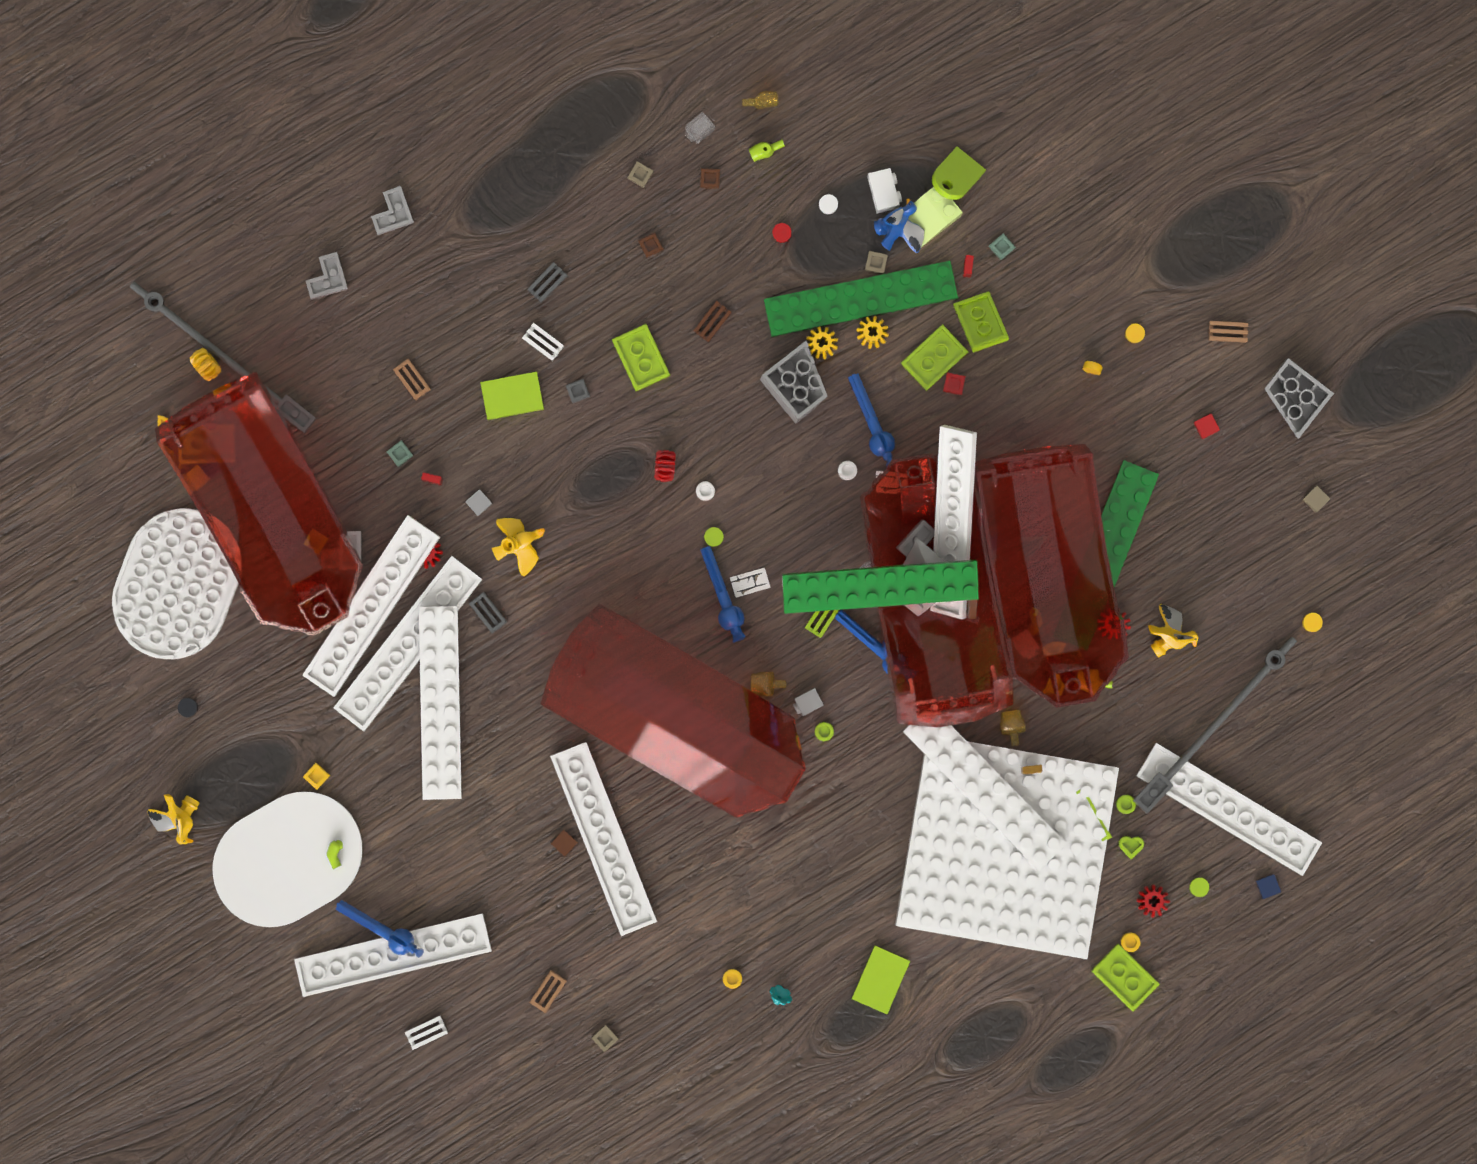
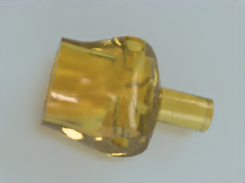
[742,91,778,109]
[751,672,786,696]
[1000,710,1026,746]

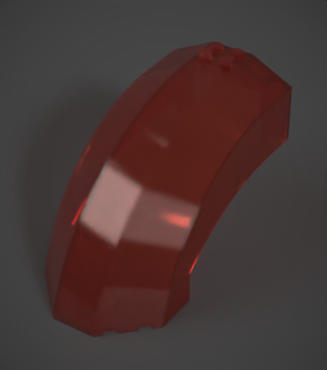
[155,372,363,636]
[974,444,1129,708]
[860,454,1014,728]
[541,604,806,818]

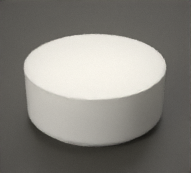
[819,194,838,214]
[838,461,857,480]
[696,481,715,501]

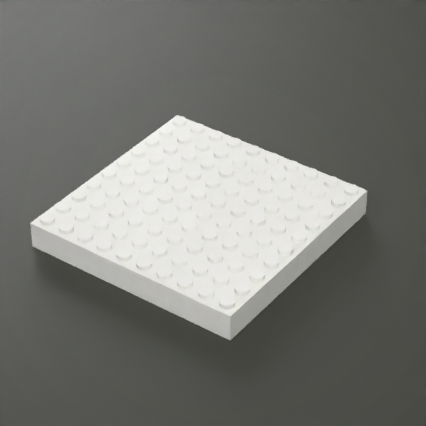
[895,741,1119,959]

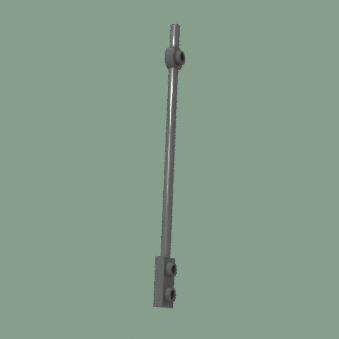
[130,281,316,434]
[1133,636,1297,814]

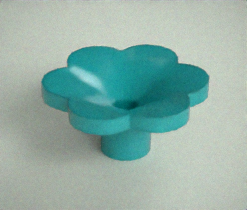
[770,985,792,1005]

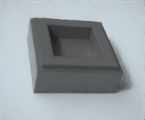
[565,379,590,404]

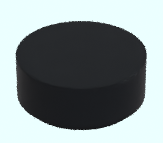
[178,698,198,717]

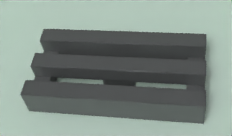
[527,262,568,303]
[469,592,507,634]

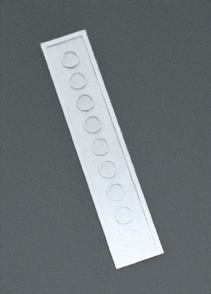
[930,425,977,619]
[303,515,440,697]
[334,556,482,732]
[419,606,461,800]
[903,705,1067,871]
[550,742,657,936]
[1136,743,1322,876]
[294,914,492,997]

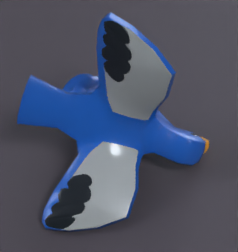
[874,199,924,253]

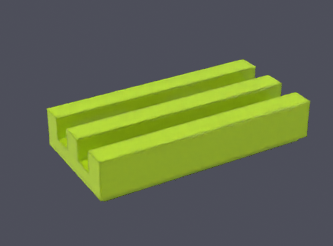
[805,610,839,638]

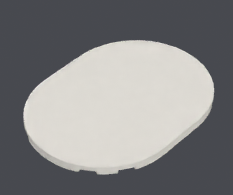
[112,508,242,659]
[213,792,363,927]

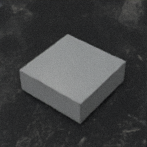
[465,489,492,516]

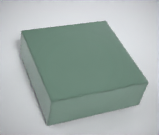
[988,233,1016,260]
[386,440,413,467]

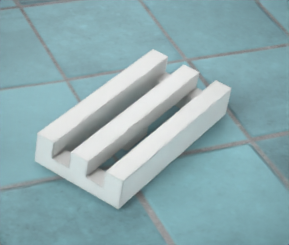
[522,323,564,361]
[405,1016,448,1050]

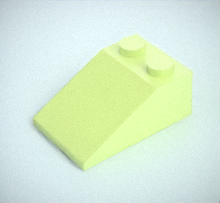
[908,187,963,248]

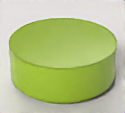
[704,527,724,547]
[815,722,834,741]
[1116,795,1136,814]
[1189,878,1209,897]

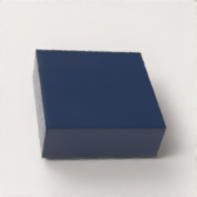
[1256,874,1281,899]

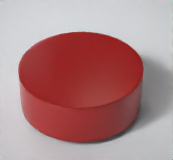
[772,223,791,243]

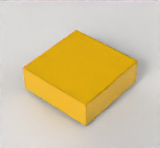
[303,763,331,790]

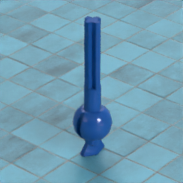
[848,373,896,467]
[700,546,746,643]
[835,610,918,685]
[336,900,424,958]

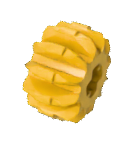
[856,316,889,349]
[806,327,838,359]
[190,348,221,381]

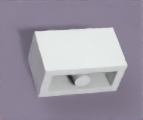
[867,168,902,213]

